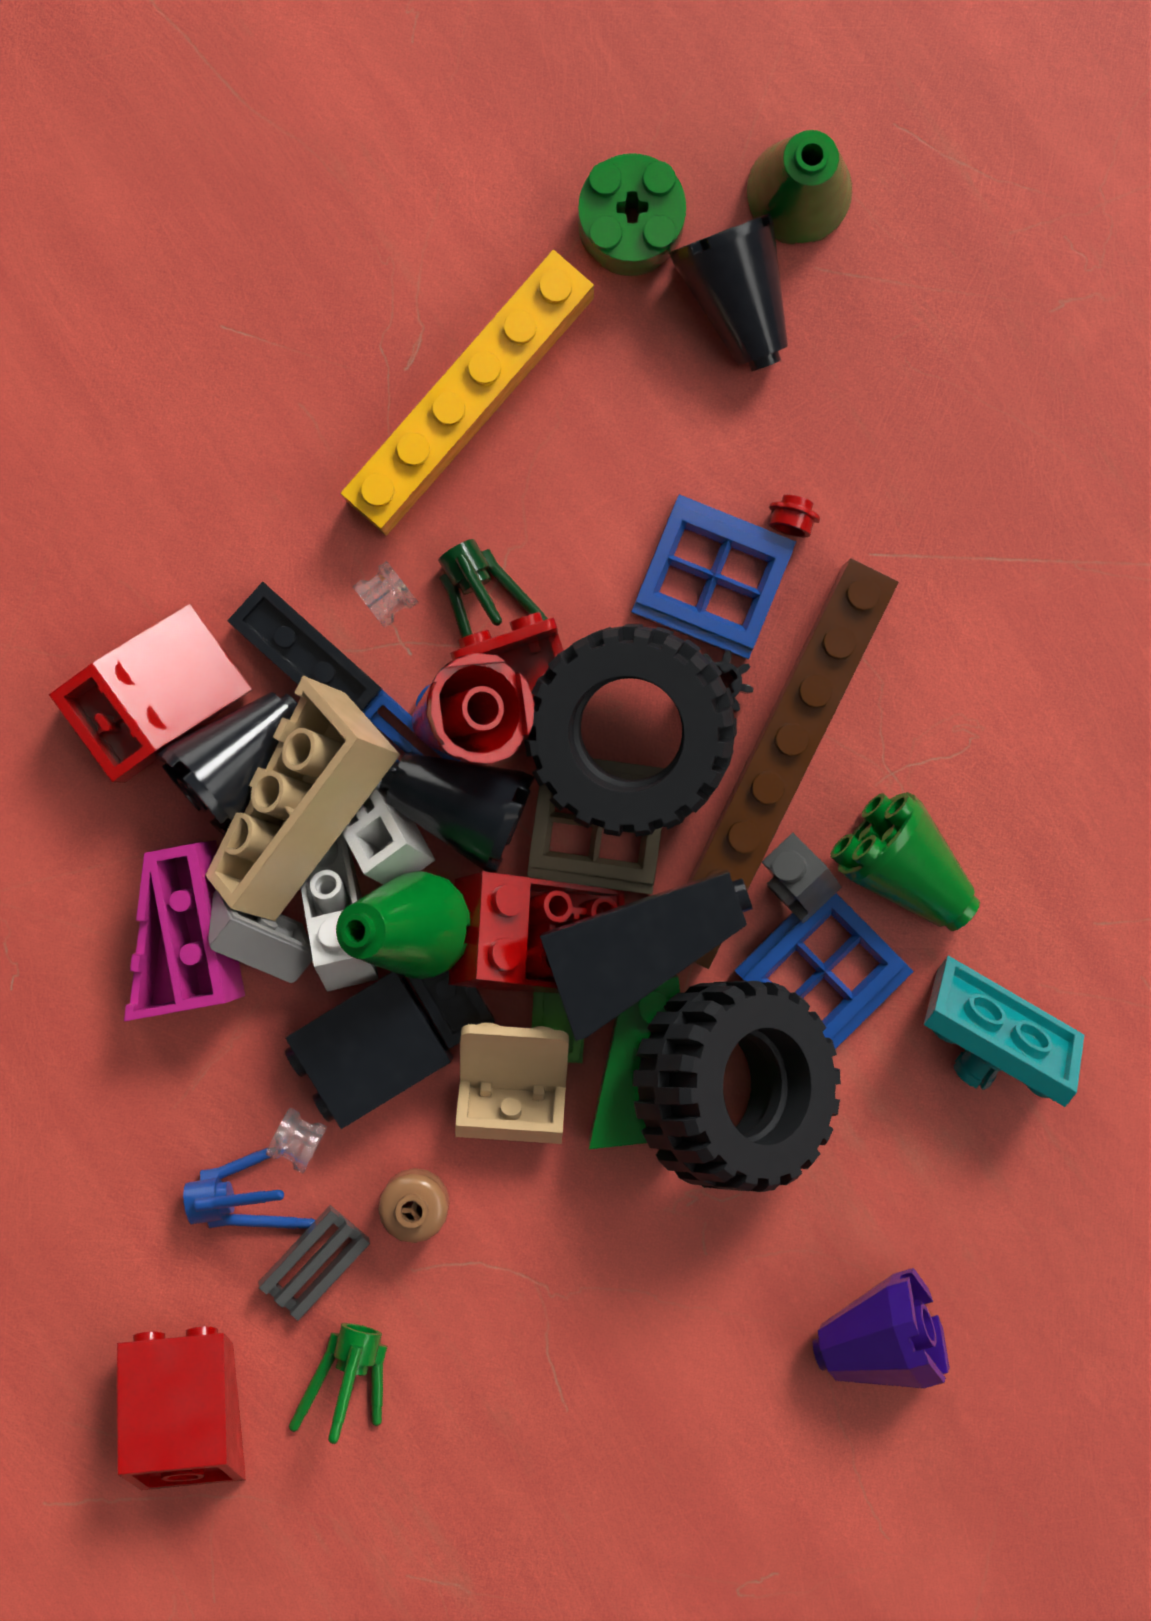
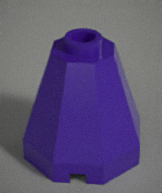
[813,1268,950,1388]

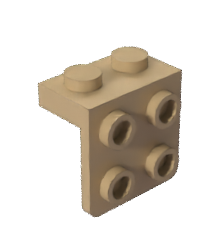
[455,1023,569,1144]

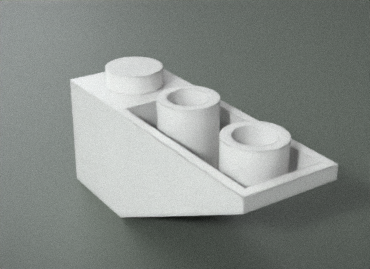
[301,833,379,992]

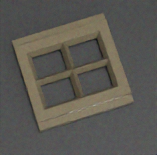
[527,758,665,894]

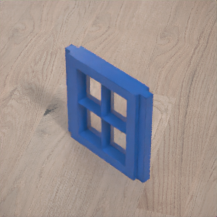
[631,494,796,660]
[734,893,914,1049]

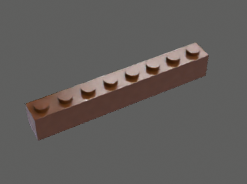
[687,558,899,969]

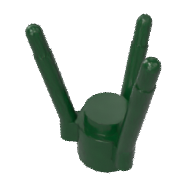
[438,539,548,638]

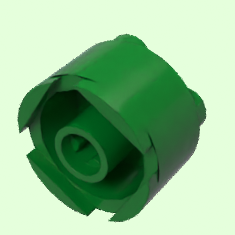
[578,153,686,276]

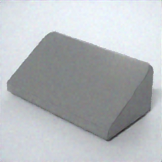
[208,890,313,983]

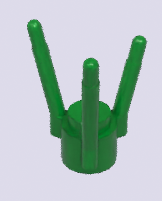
[289,1323,388,1444]

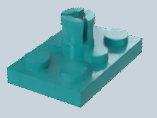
[924,955,1085,1107]

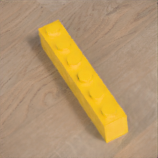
[341,249,594,536]

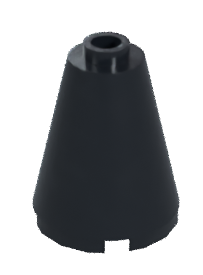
[669,213,788,371]
[155,692,298,835]
[380,753,535,873]

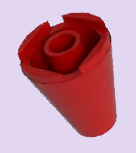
[412,653,534,765]

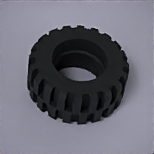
[524,624,737,837]
[632,981,841,1192]

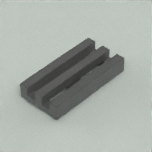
[258,1205,370,1321]

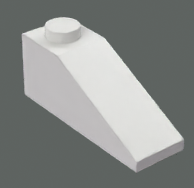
[342,780,435,885]

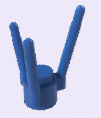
[183,1145,315,1229]

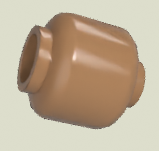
[378,1168,450,1243]

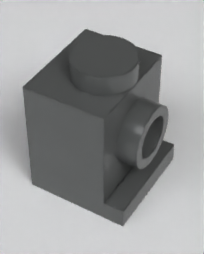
[762,833,842,924]

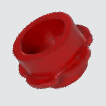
[769,494,820,538]

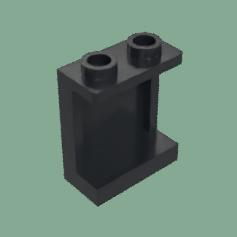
[285,972,454,1129]

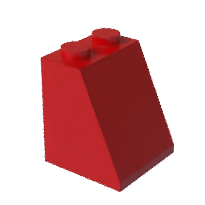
[117,1327,246,1490]

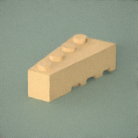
[205,676,400,921]

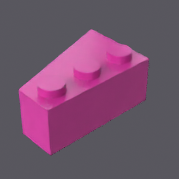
[124,840,245,1021]

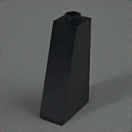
[540,870,753,1041]

